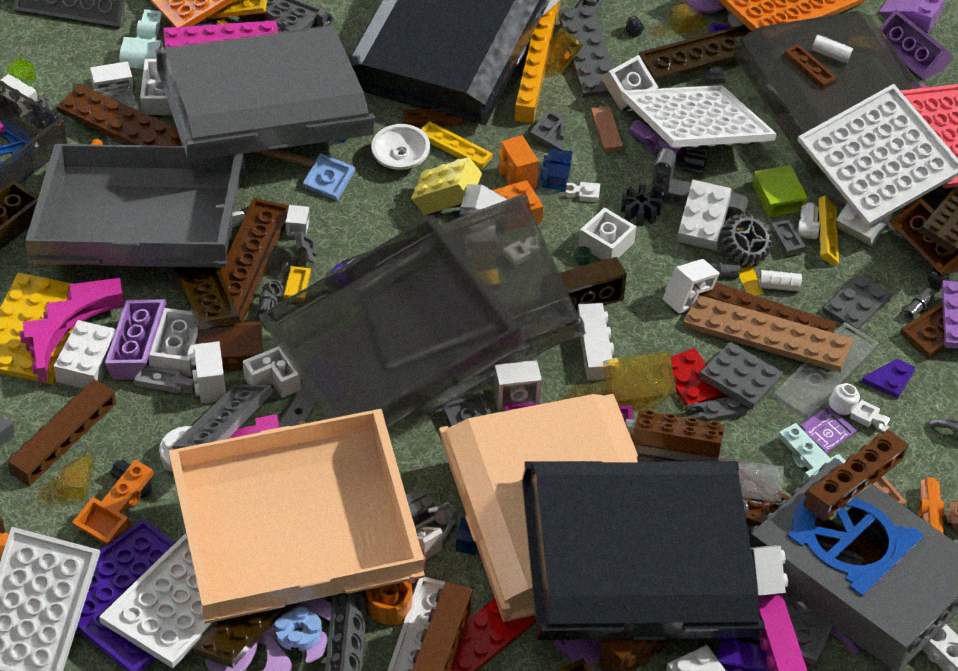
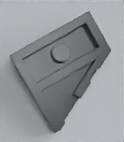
[529,109,565,154]

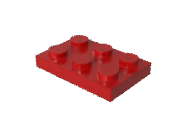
[658,348,725,406]

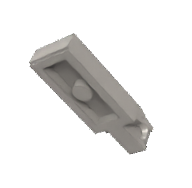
[133,365,195,394]

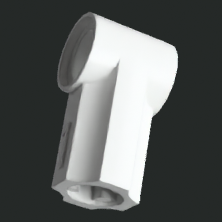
[797,203,819,240]

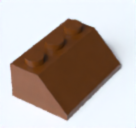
[198,321,263,371]

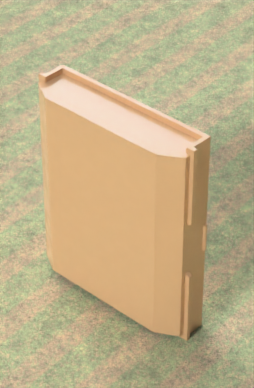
[439,394,638,622]
[169,409,425,624]

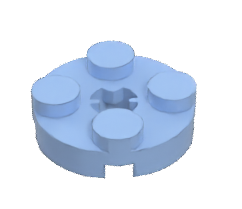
[275,607,322,651]

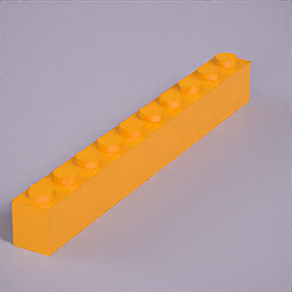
[515,0,561,123]

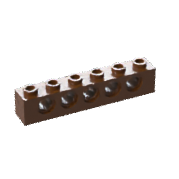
[803,430,909,522]

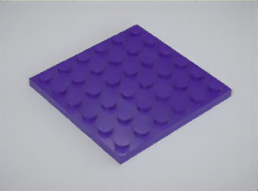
[76,518,175,671]

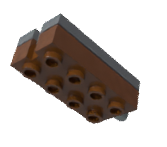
[625,410,725,461]

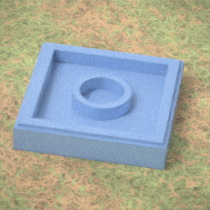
[302,153,355,201]

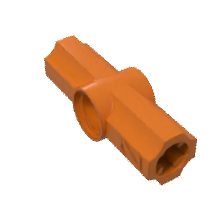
[918,477,944,533]

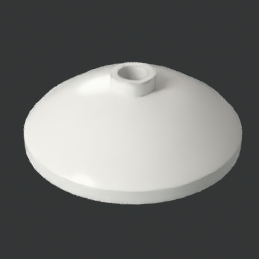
[371,124,430,170]

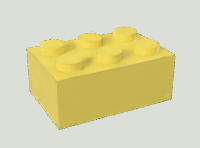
[411,157,482,215]

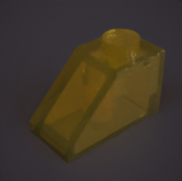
[668,3,709,34]
[548,28,583,74]
[55,453,94,501]

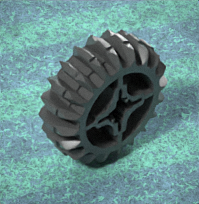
[720,213,774,267]

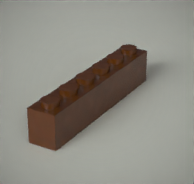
[8,379,116,486]

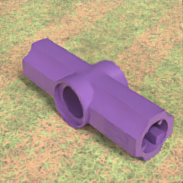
[629,119,684,162]

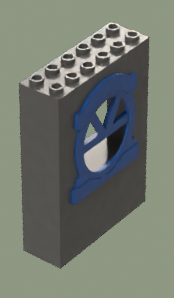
[749,458,958,671]

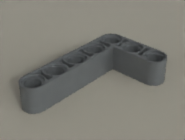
[651,149,748,219]

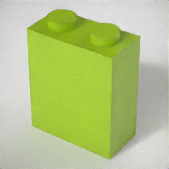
[752,165,808,217]

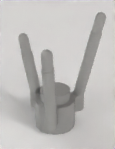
[415,502,457,541]

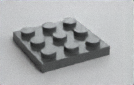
[699,342,783,410]

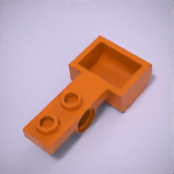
[72,460,154,545]

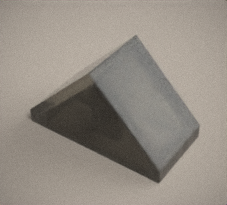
[264,245,301,281]

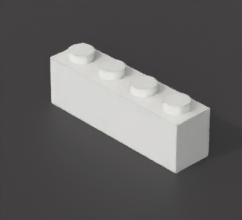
[577,303,617,380]

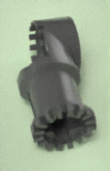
[256,280,283,321]

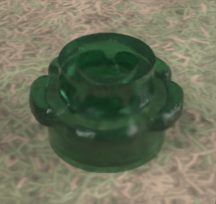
[573,246,593,264]

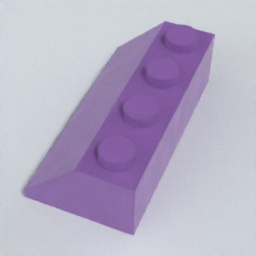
[872,9,954,80]
[105,299,166,380]

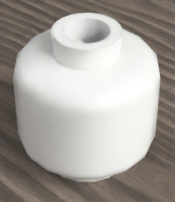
[829,383,860,415]

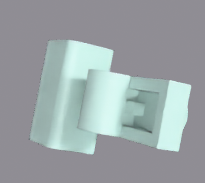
[119,9,163,69]
[778,423,846,485]

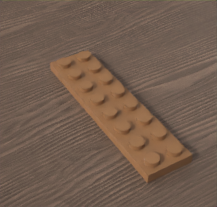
[683,295,854,372]

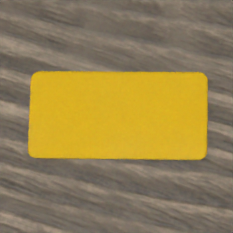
[738,266,766,295]

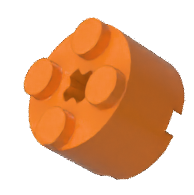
[366,581,413,626]

